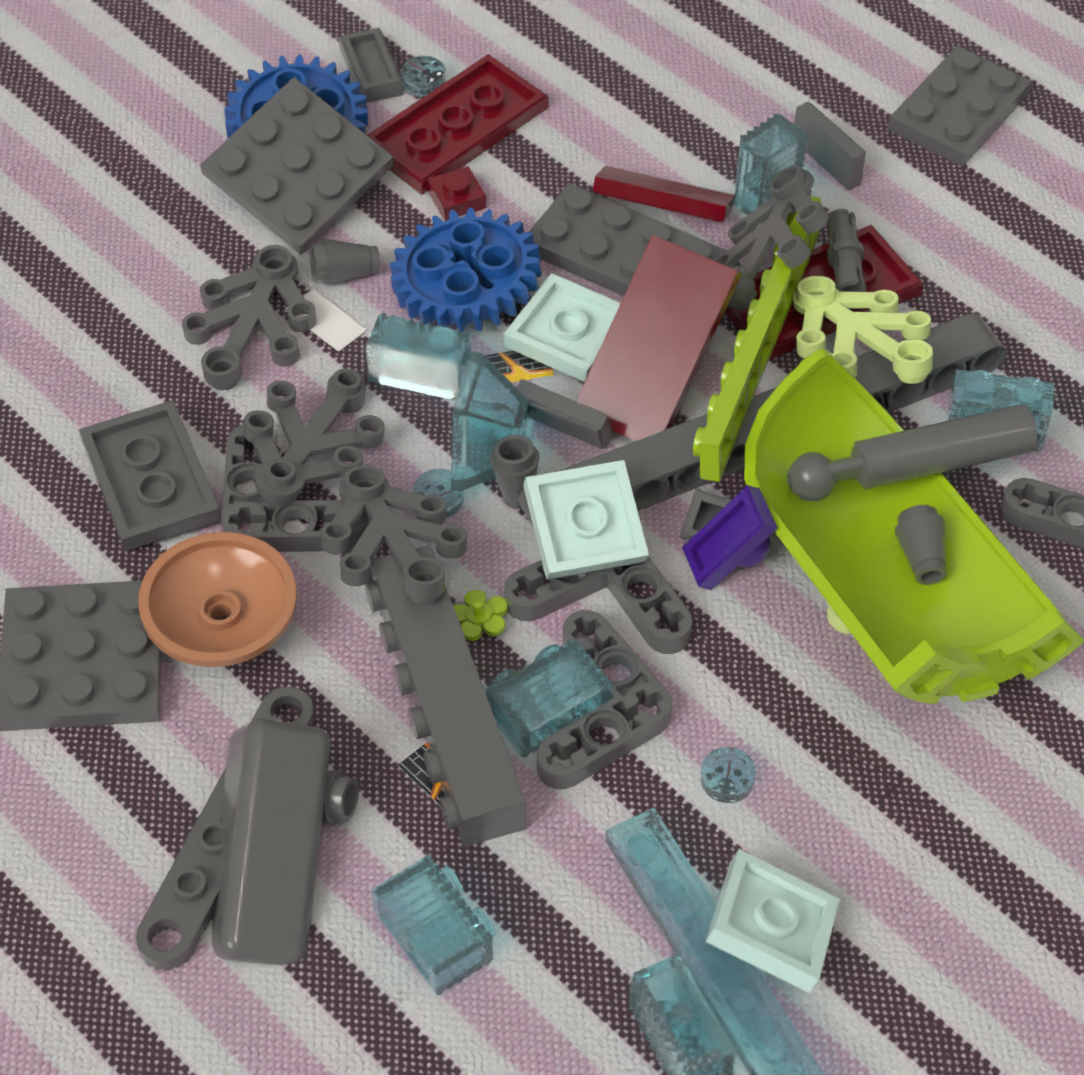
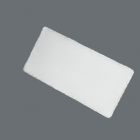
[285,289,367,351]

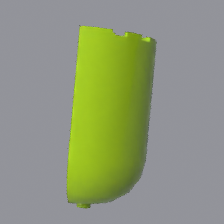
[744,349,1084,704]

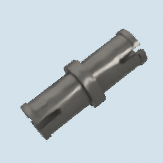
[826,209,867,292]

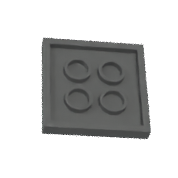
[200,77,394,255]
[0,581,162,731]

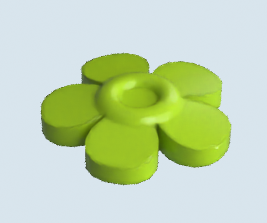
[453,590,508,641]

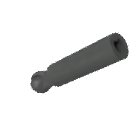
[787,404,1038,501]

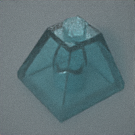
[451,352,535,492]

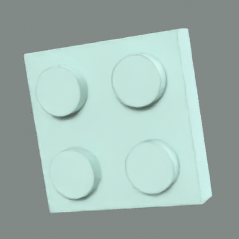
[504,273,621,382]
[523,460,649,580]
[705,849,840,993]

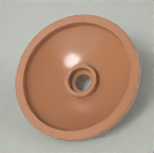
[138,532,297,667]

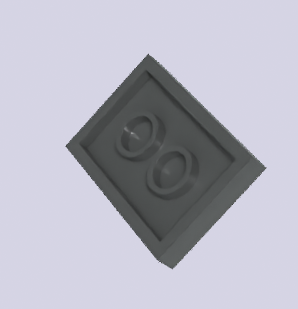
[887,45,1032,167]
[79,400,221,551]

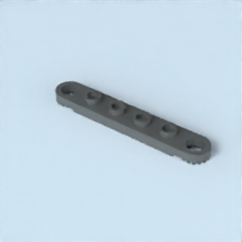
[136,687,315,971]

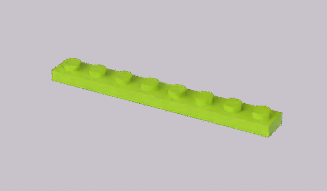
[693,196,821,482]

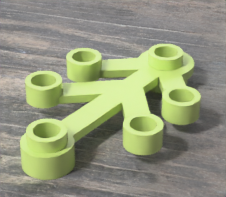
[793,276,933,384]

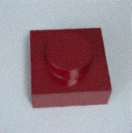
[427,166,486,221]

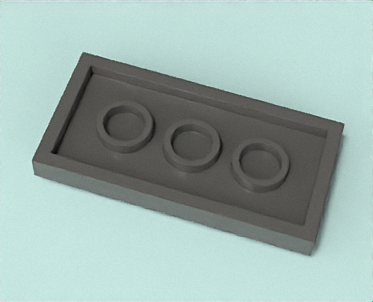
[529,183,727,296]

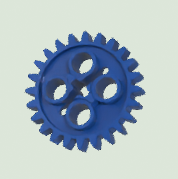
[224,54,369,138]
[390,208,542,334]

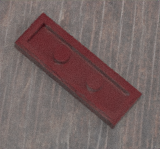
[593,165,735,223]

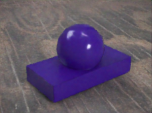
[682,485,778,590]

